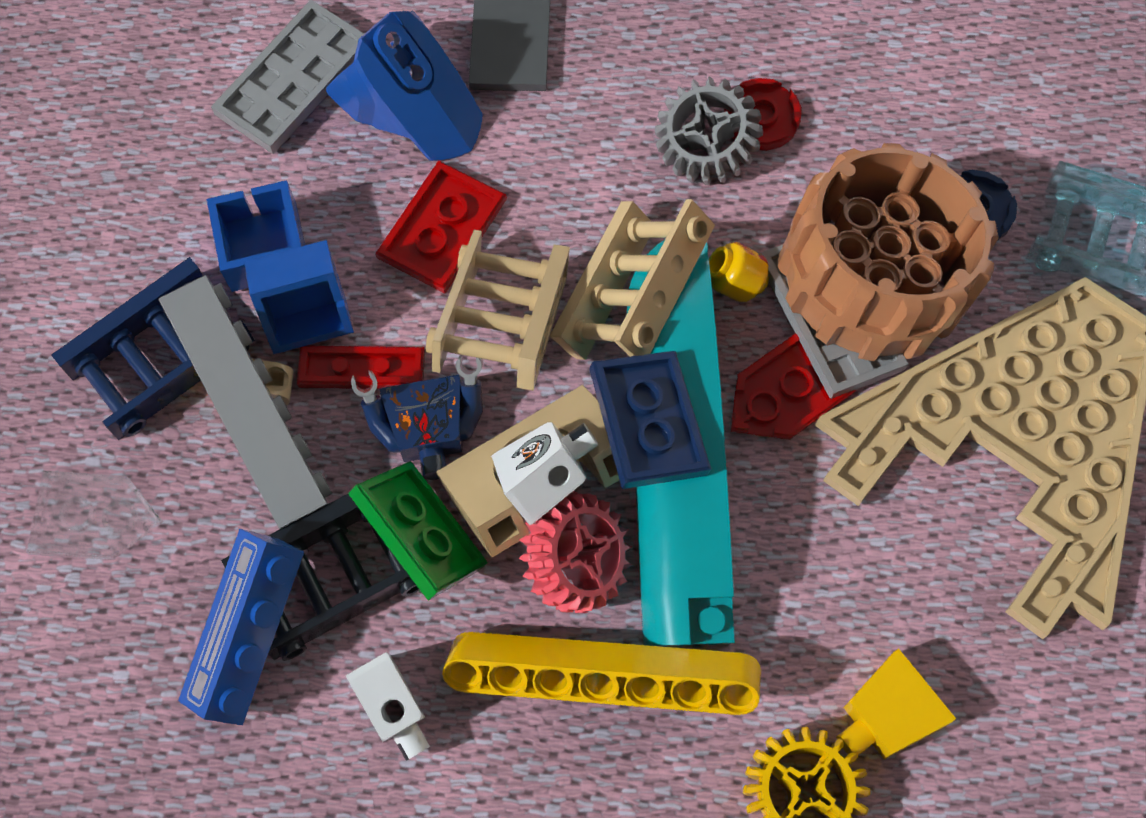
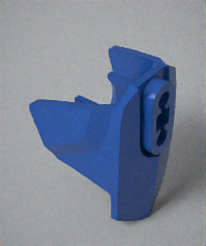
[326,10,483,161]

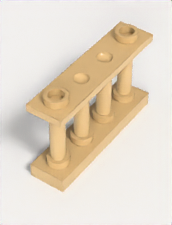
[550,199,715,360]
[426,230,570,391]

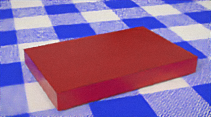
[375,160,507,294]

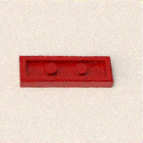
[297,345,425,389]

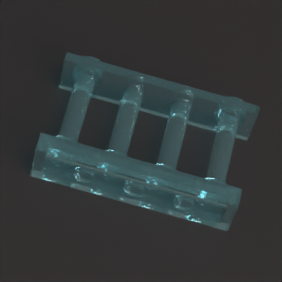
[1025,161,1146,298]

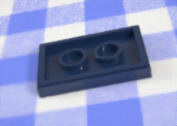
[589,351,711,489]

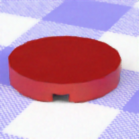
[724,78,802,151]

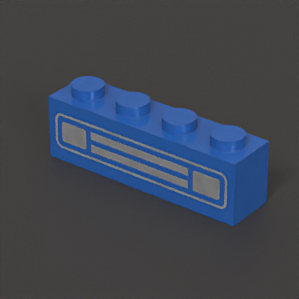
[178,529,304,726]

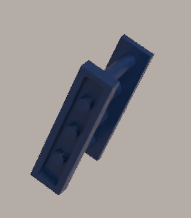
[51,257,255,441]

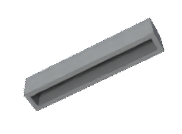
[159,275,332,529]

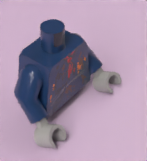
[351,355,483,480]

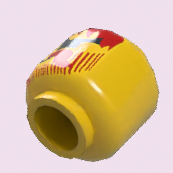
[709,242,769,302]

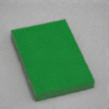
[348,461,488,601]

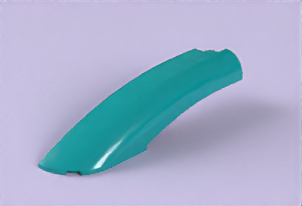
[627,239,735,646]

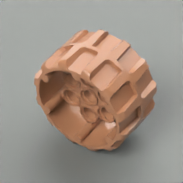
[778,143,999,361]

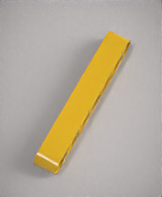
[442,632,761,715]

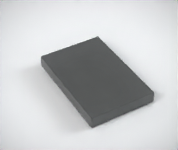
[469,0,551,91]

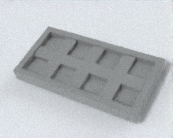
[211,0,364,155]
[761,244,908,399]

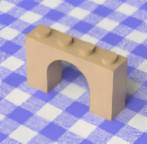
[436,385,619,558]

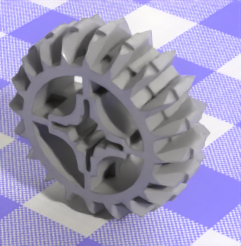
[655,76,763,185]

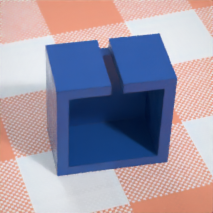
[206,180,305,292]
[244,240,354,355]

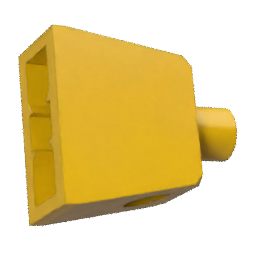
[836,648,956,759]

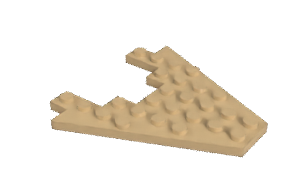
[815,277,1146,639]

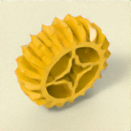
[743,727,871,818]

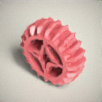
[519,492,632,613]

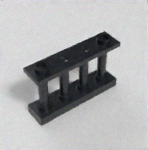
[221,494,420,661]

